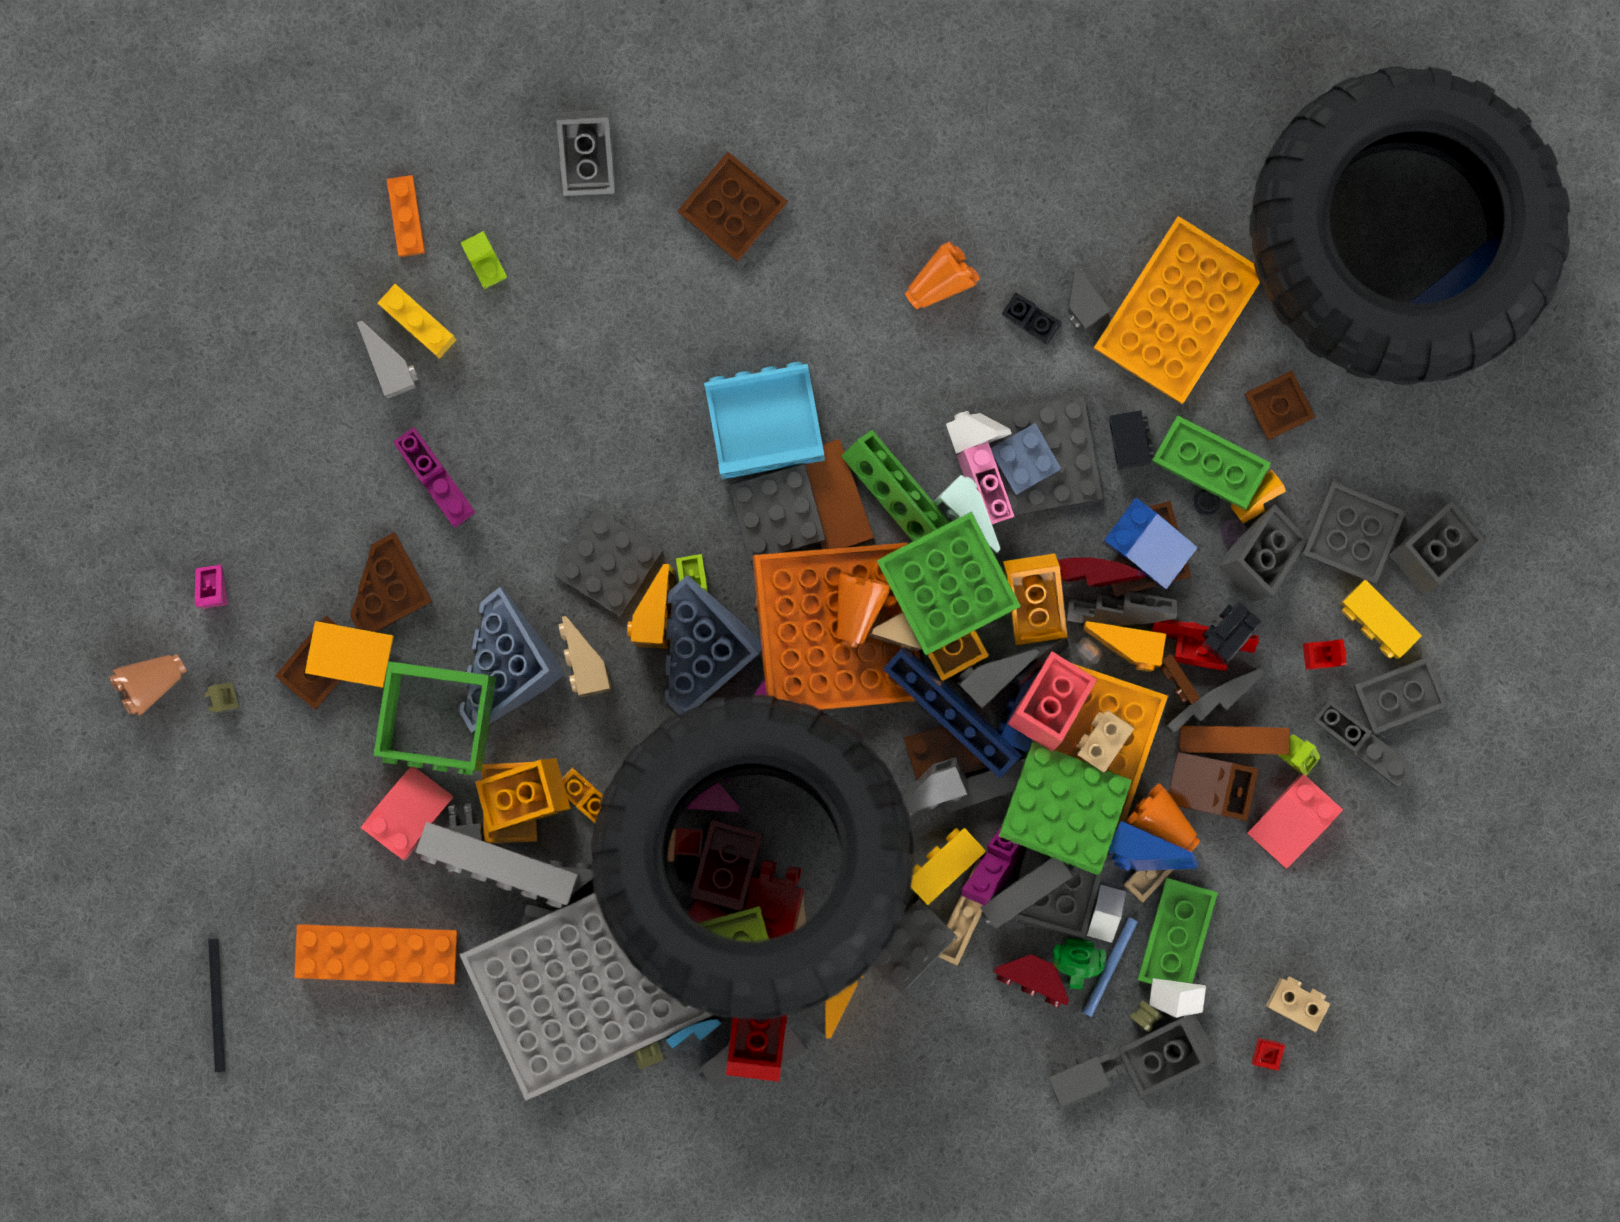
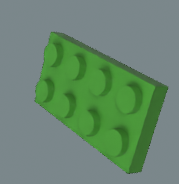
[1152,415,1271,511]
[1137,878,1218,984]

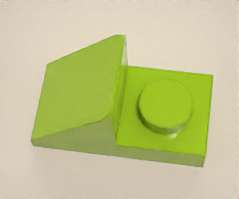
[461,231,508,289]
[1278,735,1321,776]

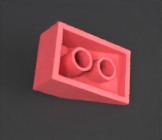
[1007,652,1097,752]
[361,767,454,860]
[1247,774,1343,869]

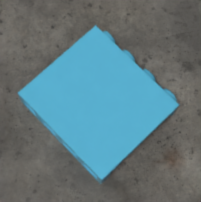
[704,362,825,479]

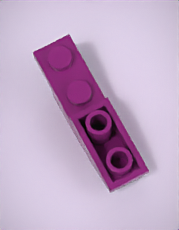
[393,427,476,528]
[962,826,1025,906]

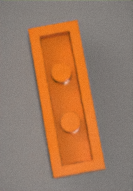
[387,175,425,257]

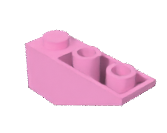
[957,442,1015,524]

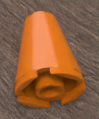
[837,572,890,648]

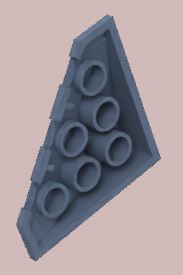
[665,575,762,715]
[459,587,565,734]

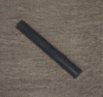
[1012,638,1069,687]

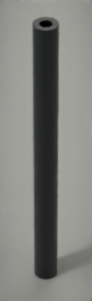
[208,939,225,1072]

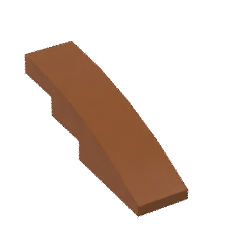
[1180,726,1289,755]

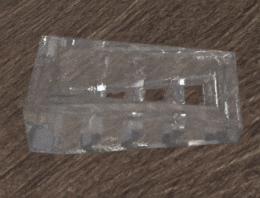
[1073,636,1104,667]

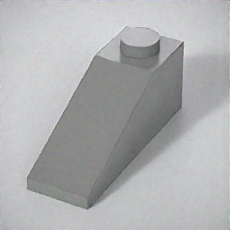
[357,321,419,399]

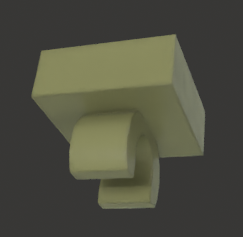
[204,682,239,713]
[633,1041,665,1070]

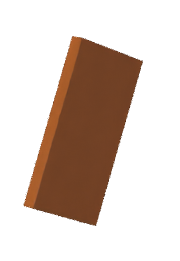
[806,439,874,550]

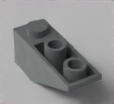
[902,757,969,816]

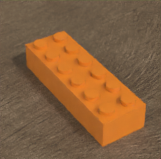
[294,924,460,984]

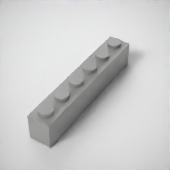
[416,822,579,908]

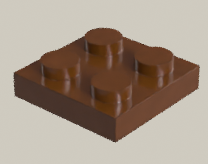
[1244,371,1315,441]
[1159,654,1201,705]

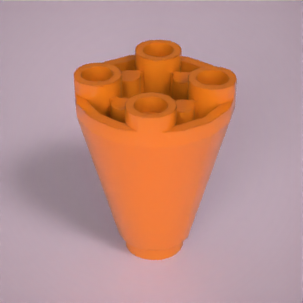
[905,241,981,309]
[1124,783,1200,852]

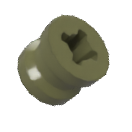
[1129,1000,1163,1033]

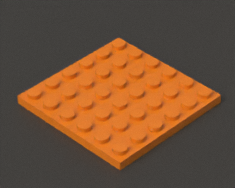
[752,543,920,710]

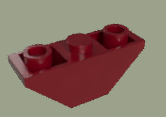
[993,954,1069,1008]

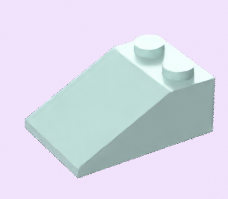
[933,475,1000,555]

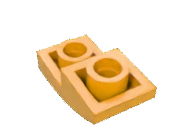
[1230,470,1286,524]
[562,767,603,824]

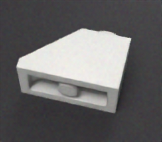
[946,411,1012,454]

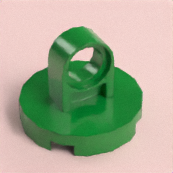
[1052,938,1106,990]

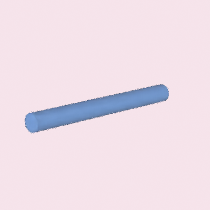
[1082,917,1138,1017]

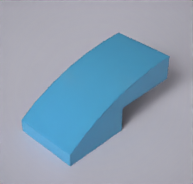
[666,1018,721,1049]

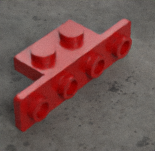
[1151,619,1259,671]

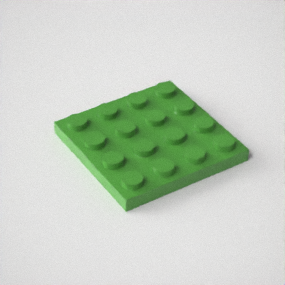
[877,511,1021,655]
[999,741,1132,876]

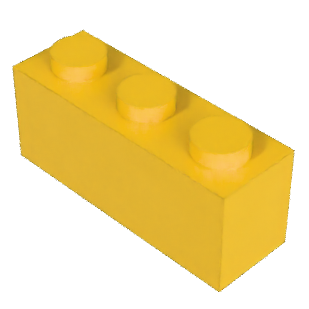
[378,284,456,359]
[1340,580,1422,659]
[911,828,986,905]

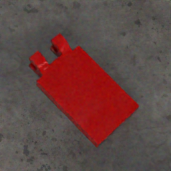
[745,860,804,939]

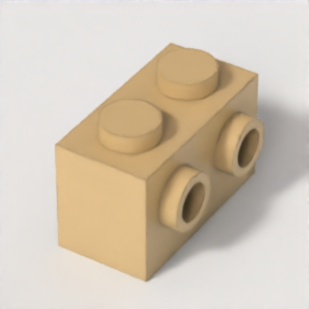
[1076,709,1134,772]
[1266,976,1330,1032]

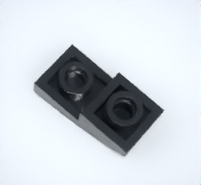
[1001,292,1062,345]

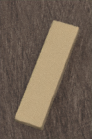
[939,859,983,966]

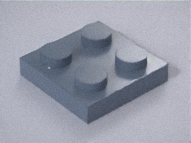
[991,423,1062,496]

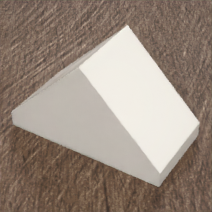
[1086,884,1126,943]
[1149,978,1206,1017]

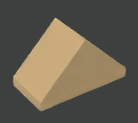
[867,612,922,651]

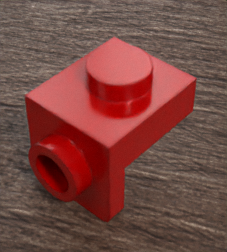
[1303,639,1347,670]

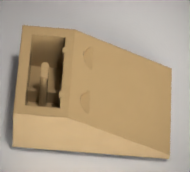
[559,616,613,697]

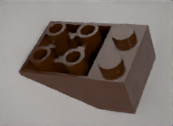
[1169,752,1258,821]

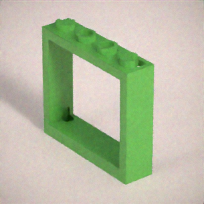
[374,661,496,776]

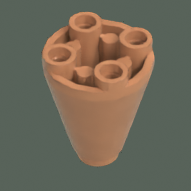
[109,654,187,716]

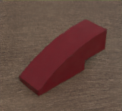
[1058,557,1145,588]

